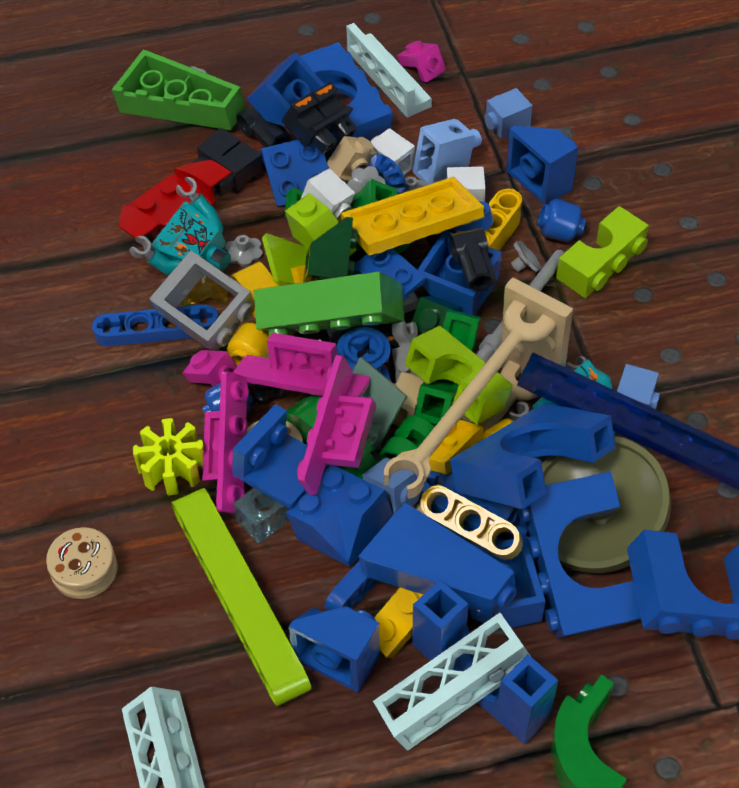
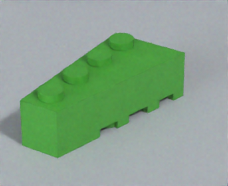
[112,49,246,130]
[254,271,405,337]

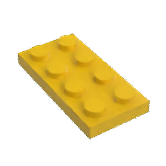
[341,177,484,256]

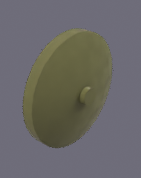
[542,436,671,573]

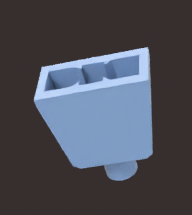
[413,119,482,185]

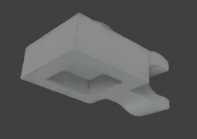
[392,321,419,382]

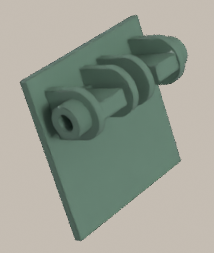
[353,357,408,453]

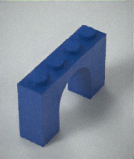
[277,42,394,158]
[450,403,615,509]
[517,471,641,639]
[627,530,739,640]
[412,580,558,745]

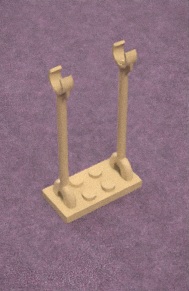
[384,277,573,516]

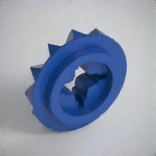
[369,153,406,195]
[337,327,390,371]

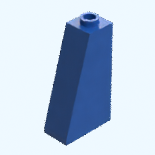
[359,502,517,617]

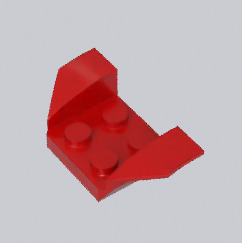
[118,160,231,239]

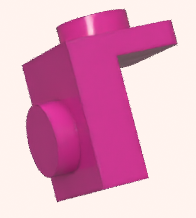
[397,41,446,82]
[182,350,237,386]

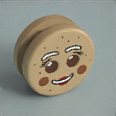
[46,527,118,599]

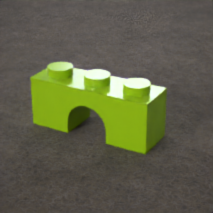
[556,206,649,298]
[404,326,513,425]

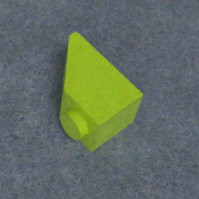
[285,193,356,256]

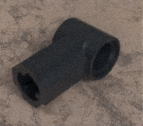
[236,106,291,147]
[449,228,496,292]

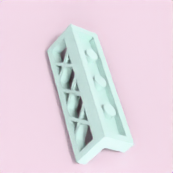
[346,23,432,118]
[373,613,530,751]
[122,687,205,788]

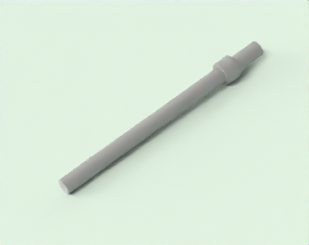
[476,250,564,362]

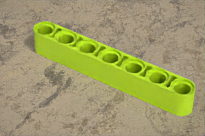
[171,488,312,707]

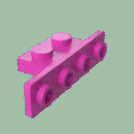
[233,333,370,397]
[297,355,377,495]
[202,371,249,514]

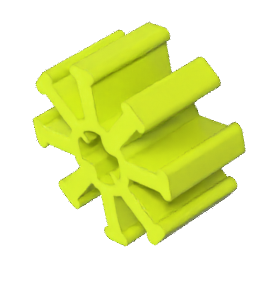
[133,418,204,495]

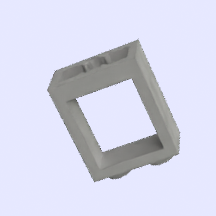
[149,251,255,351]

